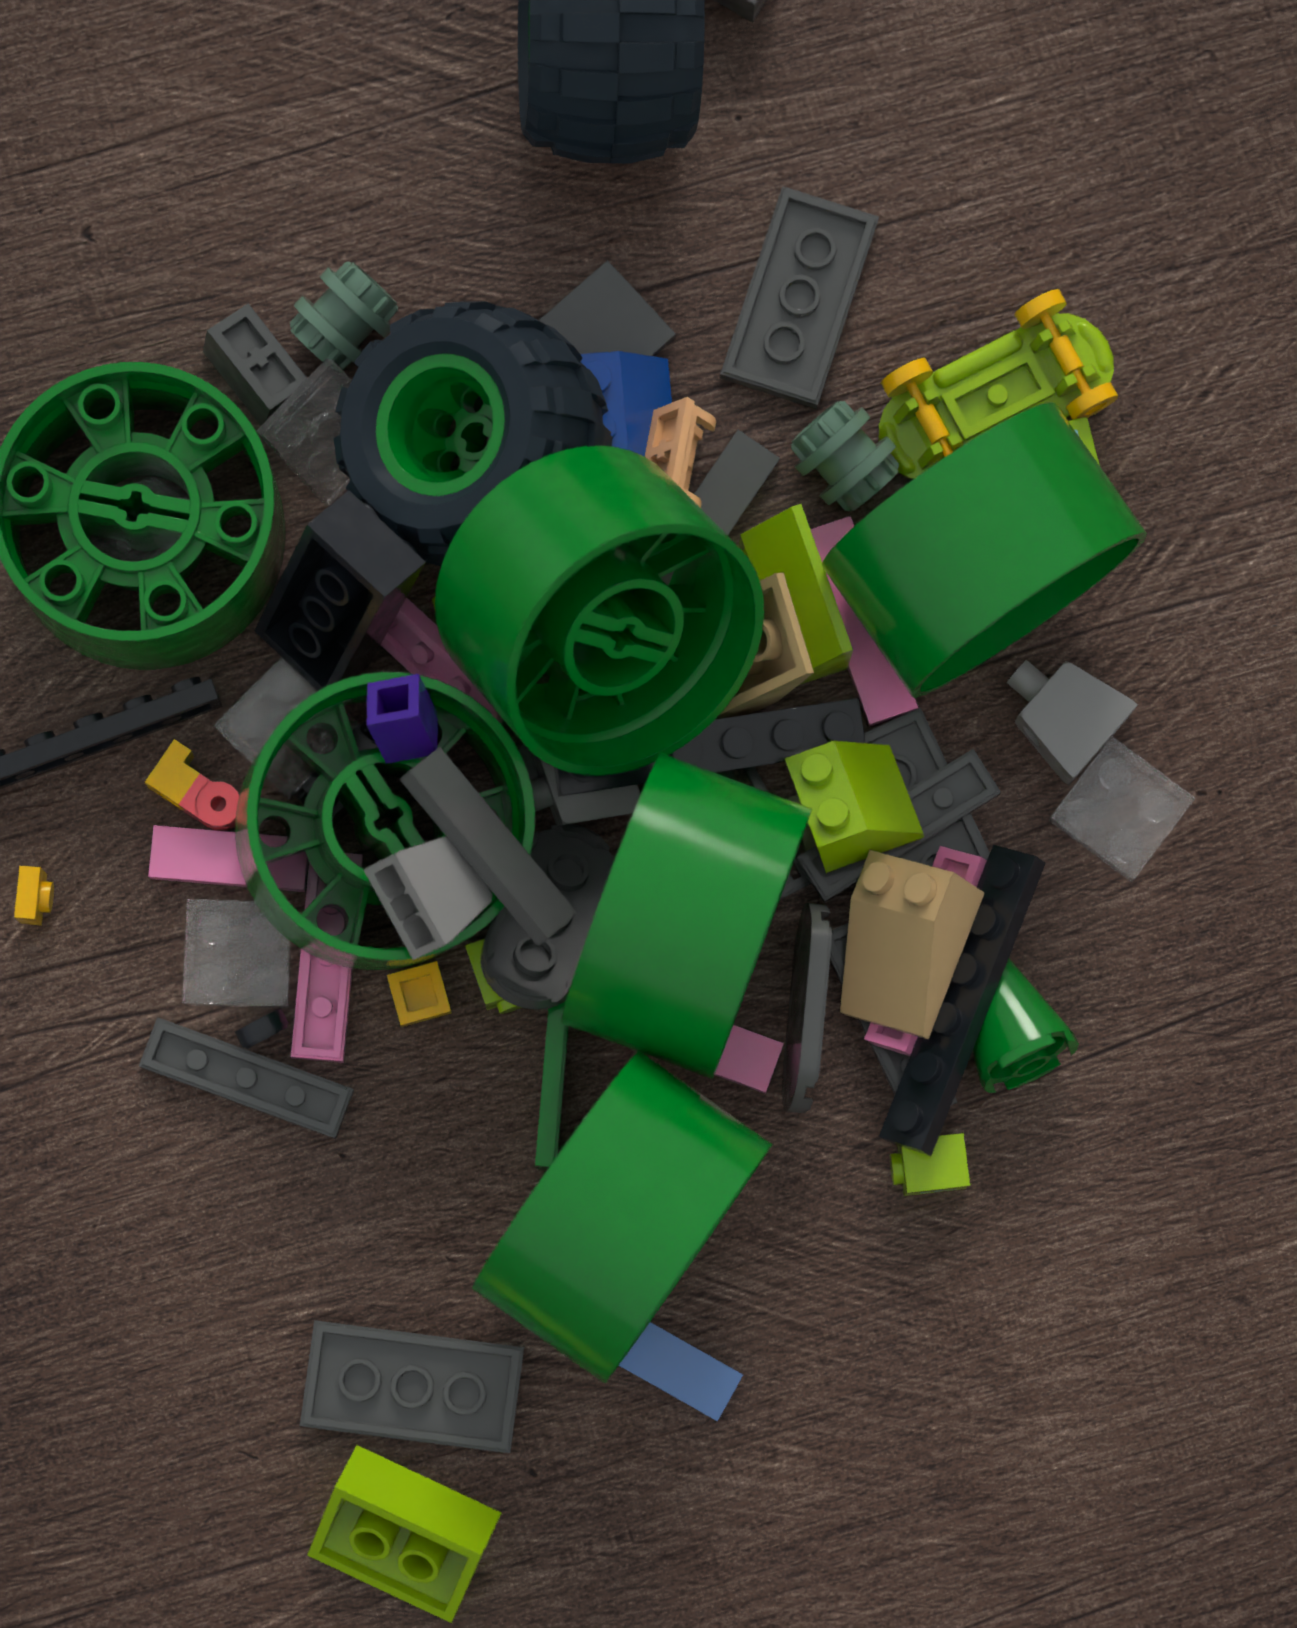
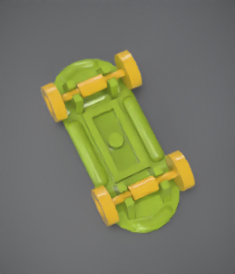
[879,289,1119,480]

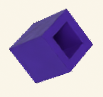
[367,674,438,764]

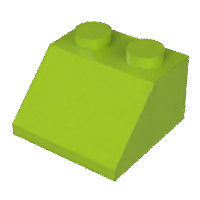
[785,741,924,873]

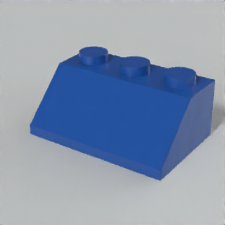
[580,351,672,456]

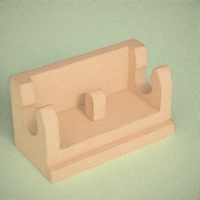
[644,397,716,508]

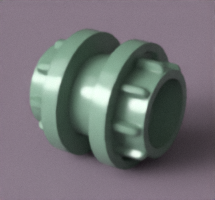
[290,262,398,372]
[791,401,899,511]

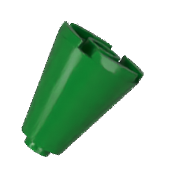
[972,958,1079,1093]

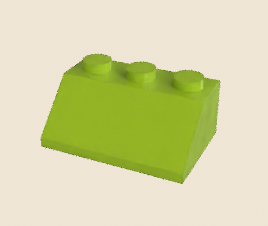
[739,504,853,685]
[307,1445,501,1623]

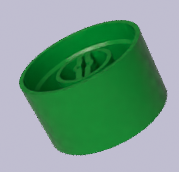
[0,362,286,670]
[822,402,1147,697]
[435,446,764,775]
[235,672,535,970]
[561,753,812,1079]
[472,1051,773,1384]

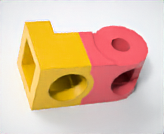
[145,739,239,831]

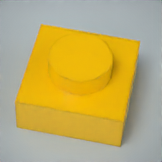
[14,866,54,926]
[387,961,452,1027]

